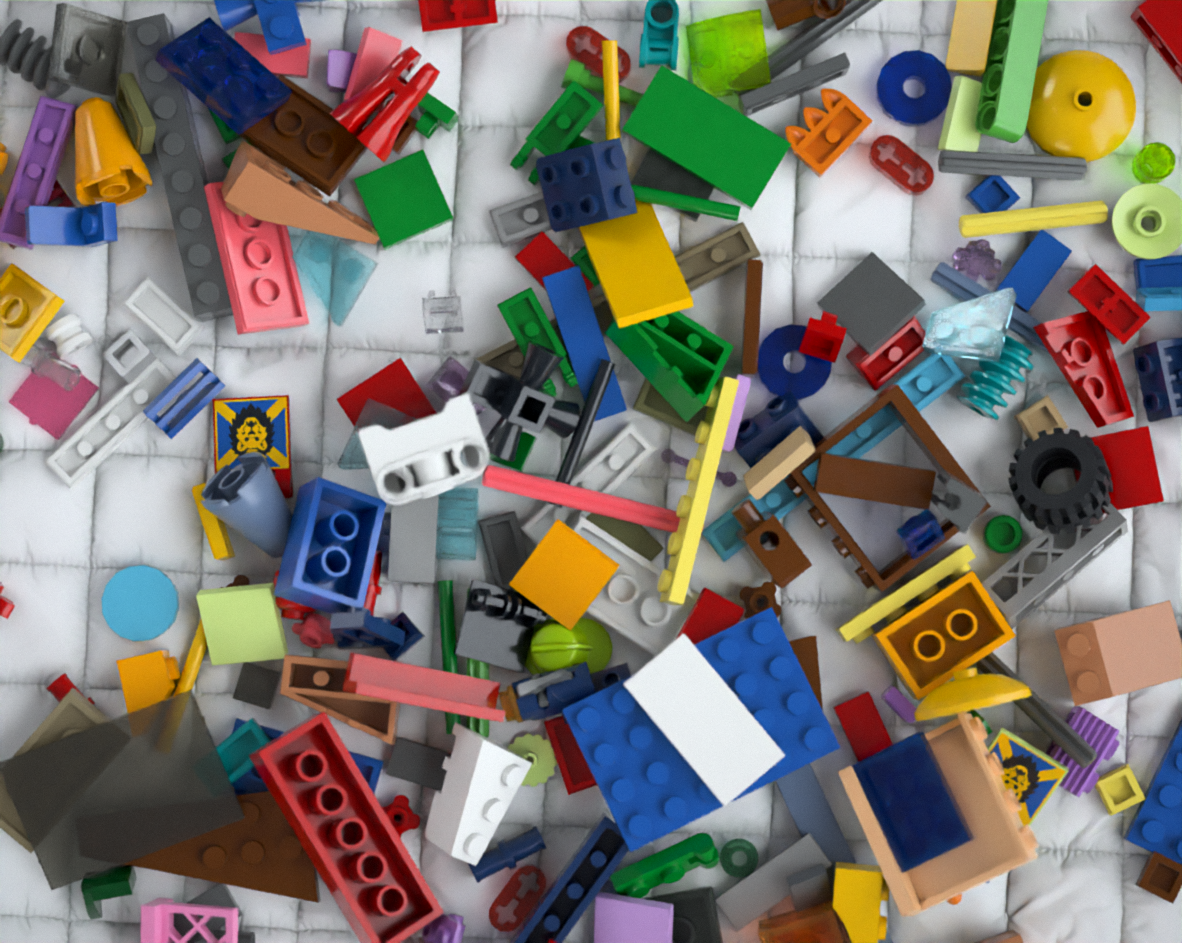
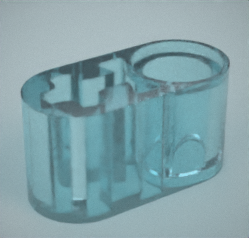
[436,487,479,561]

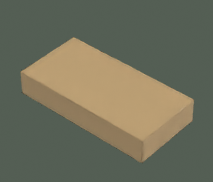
[743,426,815,500]

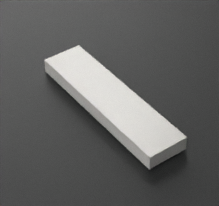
[44,357,176,489]
[521,422,657,546]

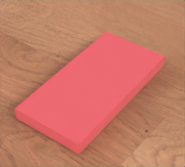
[204,182,309,335]

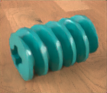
[956,333,1034,420]

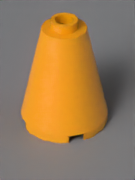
[75,98,153,207]

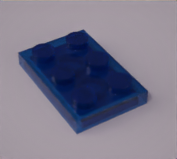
[155,17,292,135]
[852,731,975,873]

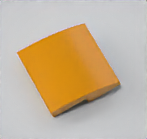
[509,519,620,631]

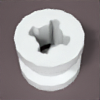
[44,313,93,360]

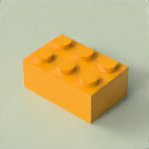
[871,571,1016,700]

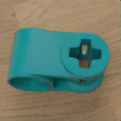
[639,0,679,71]

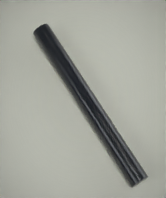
[547,359,615,508]

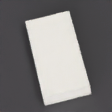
[122,276,205,355]

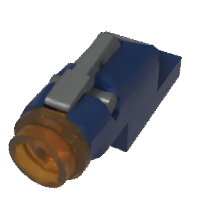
[498,661,631,724]

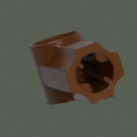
[766,0,846,31]

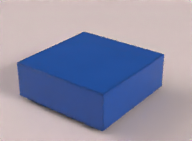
[965,175,1020,213]

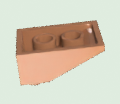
[1055,600,1182,706]

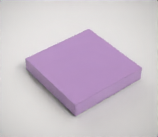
[594,892,674,943]

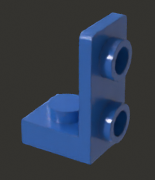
[25,202,118,247]

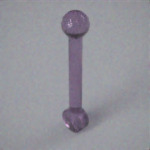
[661,448,737,487]

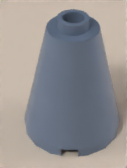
[201,452,293,558]

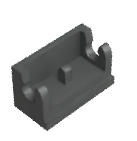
[931,468,987,534]

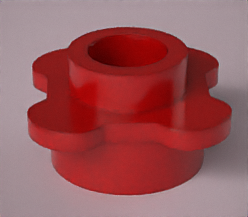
[381,795,420,838]

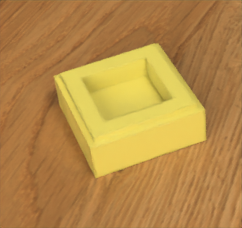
[1095,763,1145,816]

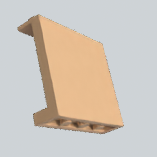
[838,712,1038,916]

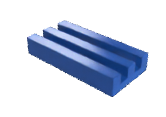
[143,358,225,439]

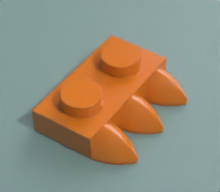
[785,89,873,178]

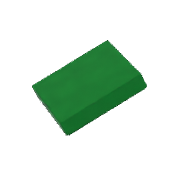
[354,149,454,250]

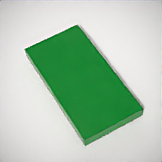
[622,65,791,210]

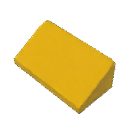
[944,0,997,77]

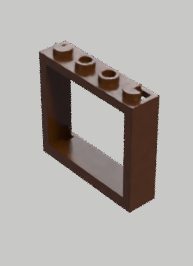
[784,384,991,592]

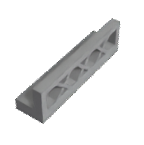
[981,503,1128,629]

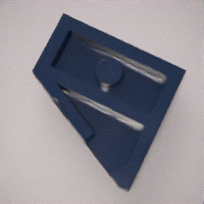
[330,607,405,650]

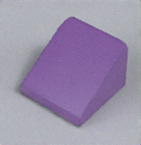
[327,49,357,93]

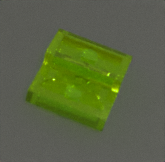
[686,9,771,98]

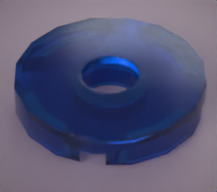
[876,50,952,127]
[758,324,832,401]

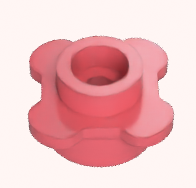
[292,613,335,649]

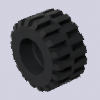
[1008,428,1113,534]

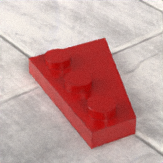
[1033,311,1134,428]

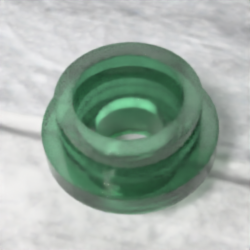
[720,838,758,878]

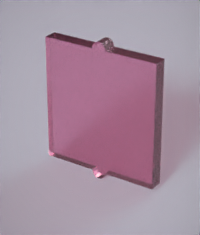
[9,350,99,440]

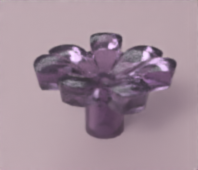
[952,239,1002,282]

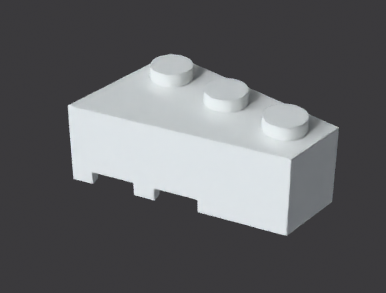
[424,722,532,866]

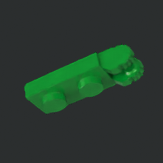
[510,80,604,185]
[497,287,578,397]

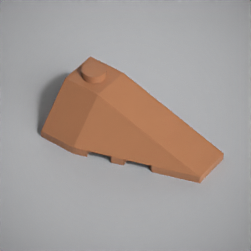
[221,140,379,244]

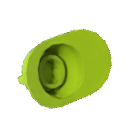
[525,618,613,675]

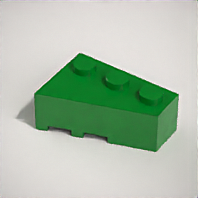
[605,311,734,423]

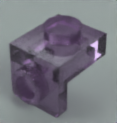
[426,356,486,415]

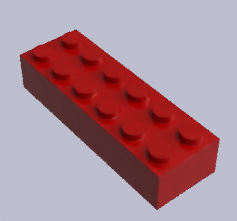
[248,712,444,943]

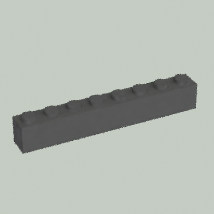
[127,13,233,322]

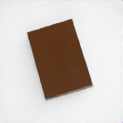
[236,75,368,197]

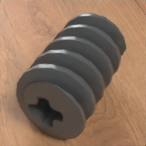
[0,19,81,99]

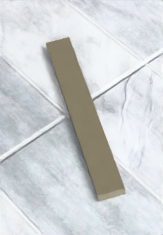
[476,222,761,377]

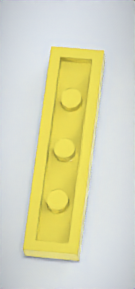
[835,544,976,644]

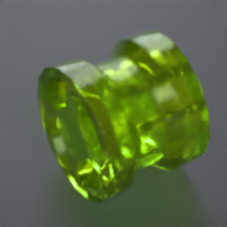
[1131,142,1176,184]

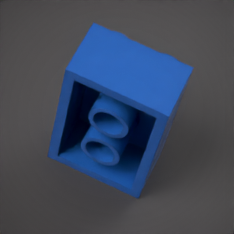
[274,477,386,614]

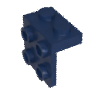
[536,138,638,232]

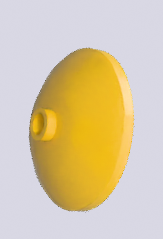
[1026,50,1136,162]
[914,667,1032,721]

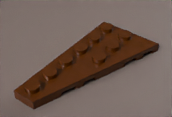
[76,791,321,903]

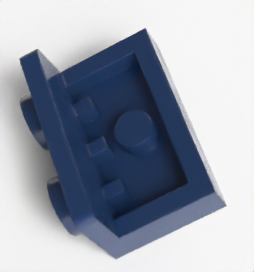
[734,391,824,468]

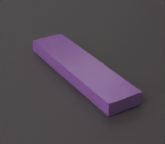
[0,96,78,250]

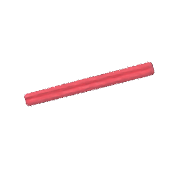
[482,465,704,534]

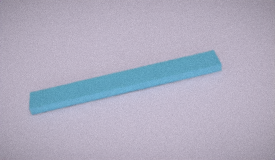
[702,347,965,562]

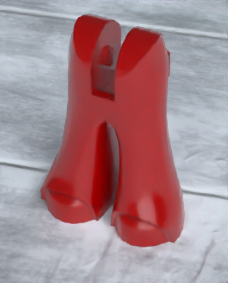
[330,46,440,163]

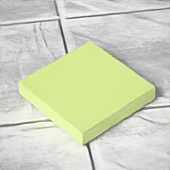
[196,583,289,666]

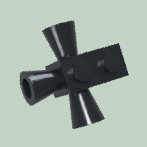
[459,341,580,462]

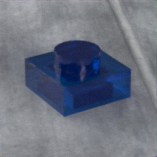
[896,508,946,561]

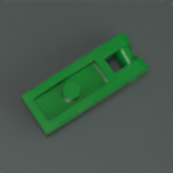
[610,833,720,898]

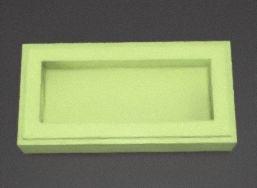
[937,76,982,152]

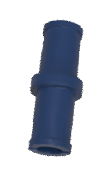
[467,826,547,883]

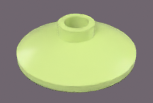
[1111,183,1182,260]

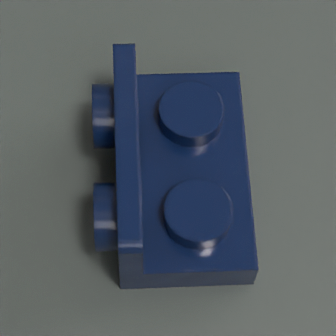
[1133,337,1182,422]

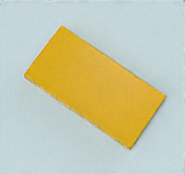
[577,200,693,328]

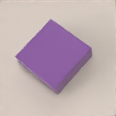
[881,686,917,723]

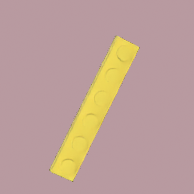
[658,376,739,606]

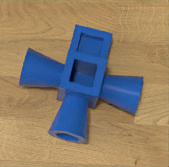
[214,0,326,55]

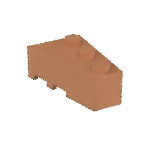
[280,655,400,745]

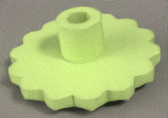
[508,733,557,787]

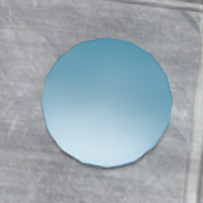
[102,565,180,641]

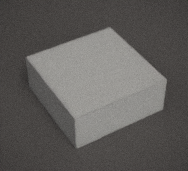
[102,329,157,384]

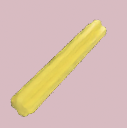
[959,201,1108,238]

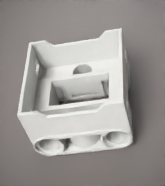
[358,393,489,506]

